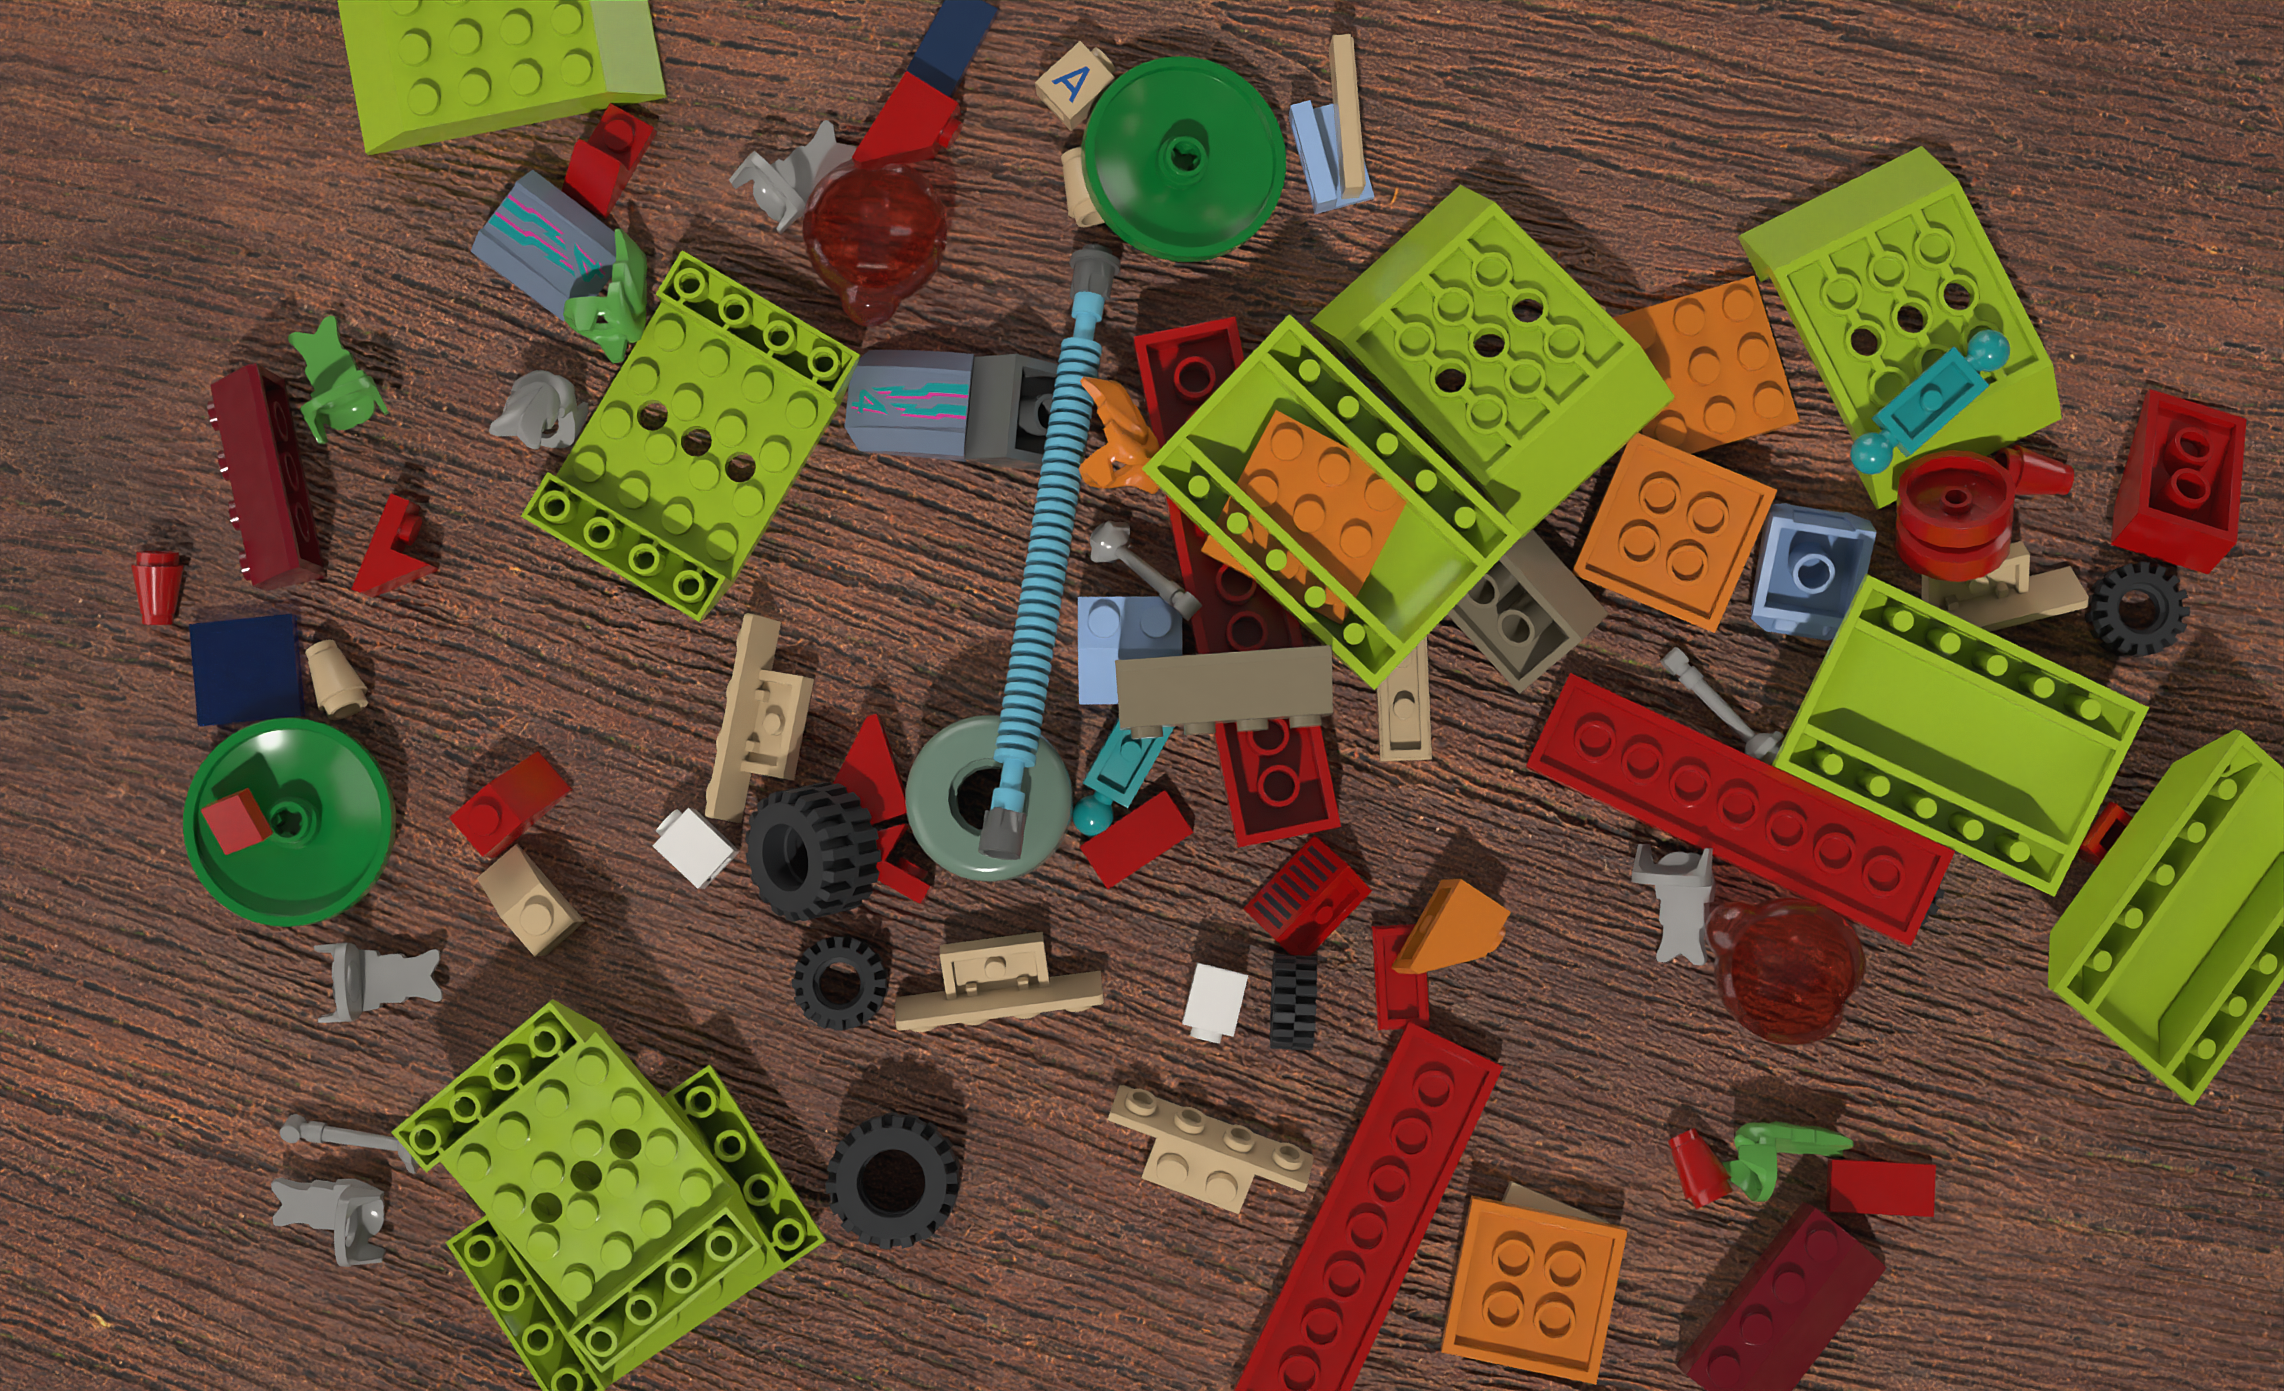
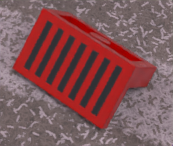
[1243,835,1372,956]

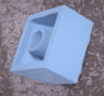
[1078,596,1182,705]

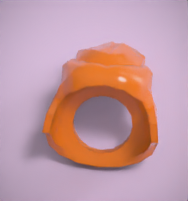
[1079,376,1160,494]

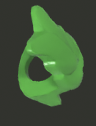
[563,228,648,364]
[288,315,389,444]
[1722,1121,1854,1202]

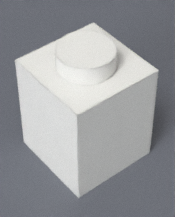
[653,808,740,889]
[1182,962,1248,1043]

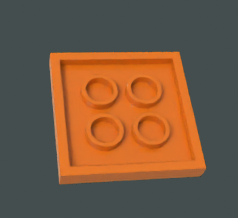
[1612,276,1800,455]
[1201,410,1415,626]
[1571,432,1778,633]
[1440,1195,1628,1385]

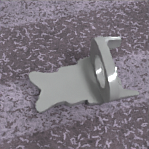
[729,120,856,234]
[489,370,588,450]
[1631,844,1717,966]
[314,943,443,1023]
[271,1178,386,1267]

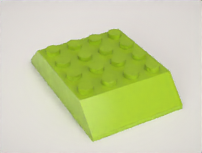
[337,0,667,156]
[1142,314,1523,690]
[1772,574,2149,897]
[2048,729,2284,1106]

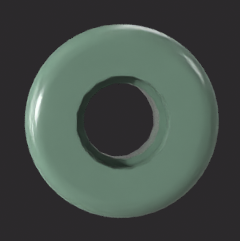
[905,715,1074,882]

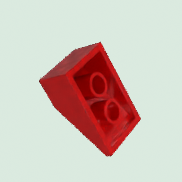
[2111,389,2247,574]

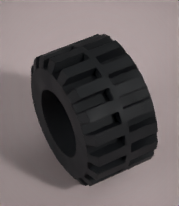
[745,782,881,922]
[826,1112,961,1250]

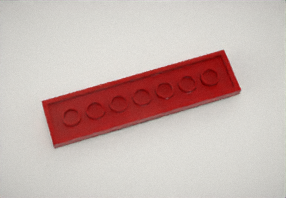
[1526,673,1955,947]
[1233,1021,1503,1391]

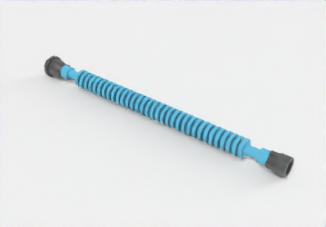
[978,244,1121,860]

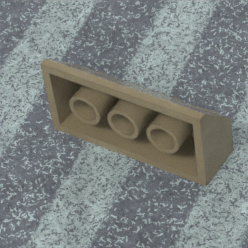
[1447,468,1609,694]
[1115,645,1333,739]

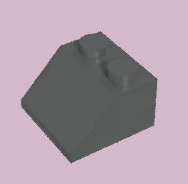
[964,354,1059,471]

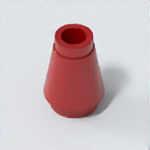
[1994,444,2074,495]
[131,551,184,625]
[1667,1128,1734,1210]

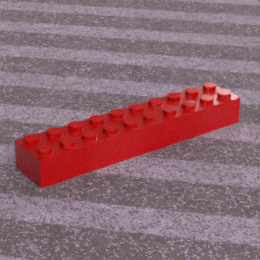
[1133,316,1341,849]

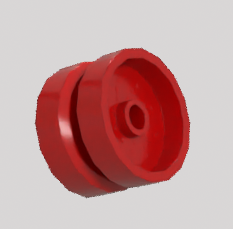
[1895,450,2016,582]

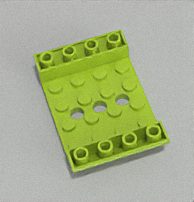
[1738,146,2062,510]
[1310,185,1675,539]
[521,250,861,623]
[391,999,763,1373]
[445,1064,827,1391]

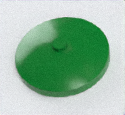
[1081,56,1286,262]
[183,718,396,927]

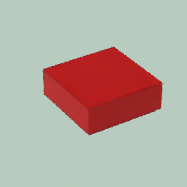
[201,788,273,855]

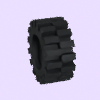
[2085,562,2190,658]
[792,936,889,1031]
[1270,954,1317,1051]

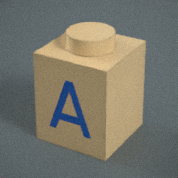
[1035,41,1116,131]

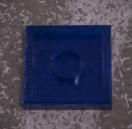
[189,613,305,727]

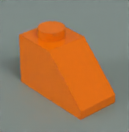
[1391,879,1511,974]

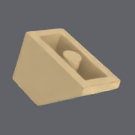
[477,844,585,957]

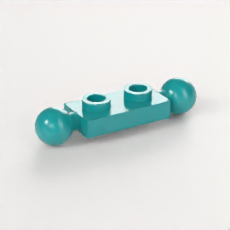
[1850,330,2010,475]
[1072,718,1174,836]

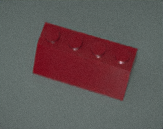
[207,363,327,591]
[1676,1202,1887,1391]

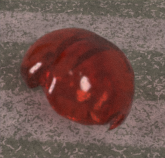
[802,162,947,327]
[1704,897,1866,1046]

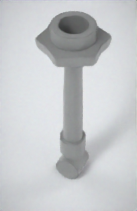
[1090,521,1202,621]
[1660,647,1784,765]
[280,1114,420,1174]

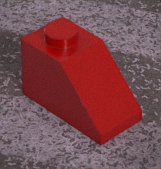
[852,71,963,174]
[833,713,907,827]
[449,751,573,858]

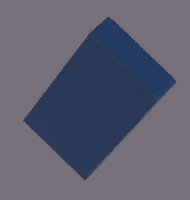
[905,0,999,99]

